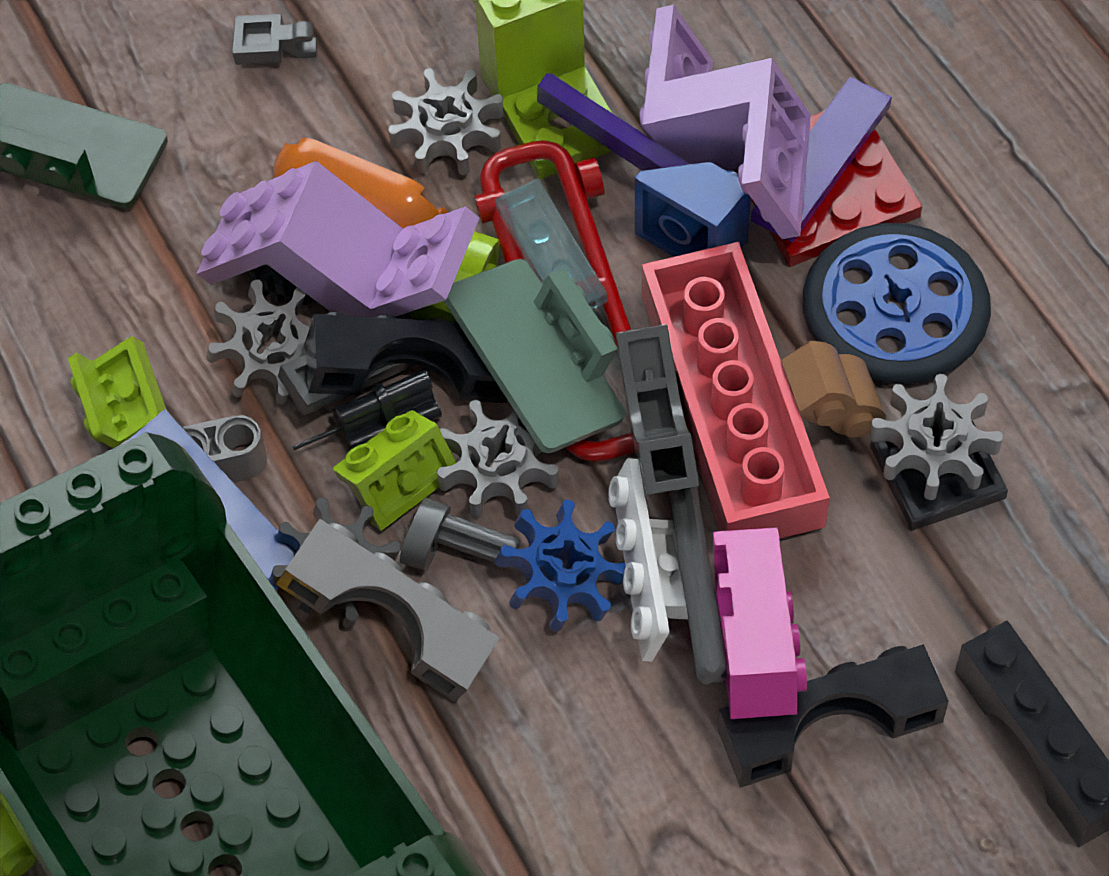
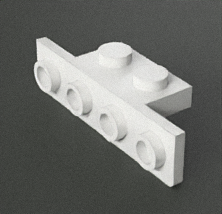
[608,458,688,662]

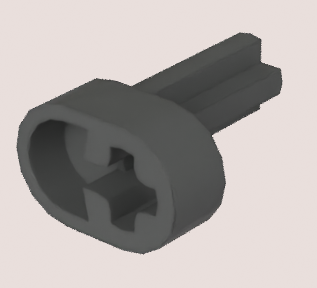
[400,498,521,572]

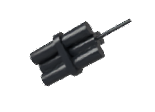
[292,370,442,451]

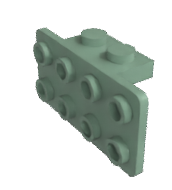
[444,259,626,453]

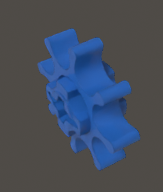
[495,500,626,631]

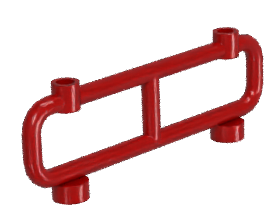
[474,140,635,462]

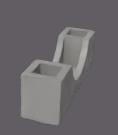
[276,519,500,702]

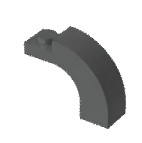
[615,324,699,495]

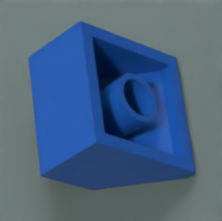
[635,162,751,257]

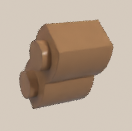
[781,341,886,438]

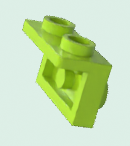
[68,336,167,448]

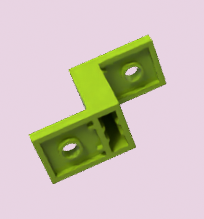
[472,0,612,180]

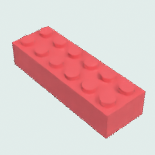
[642,242,830,539]

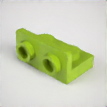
[333,410,456,531]

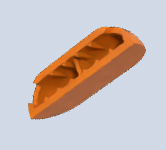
[273,137,448,229]

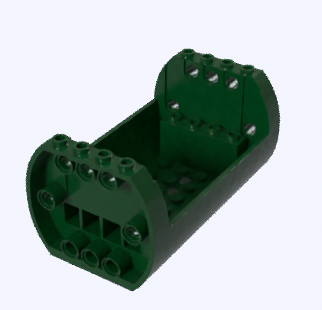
[0,432,486,876]

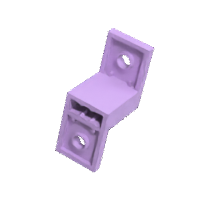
[640,5,811,239]
[196,161,479,317]

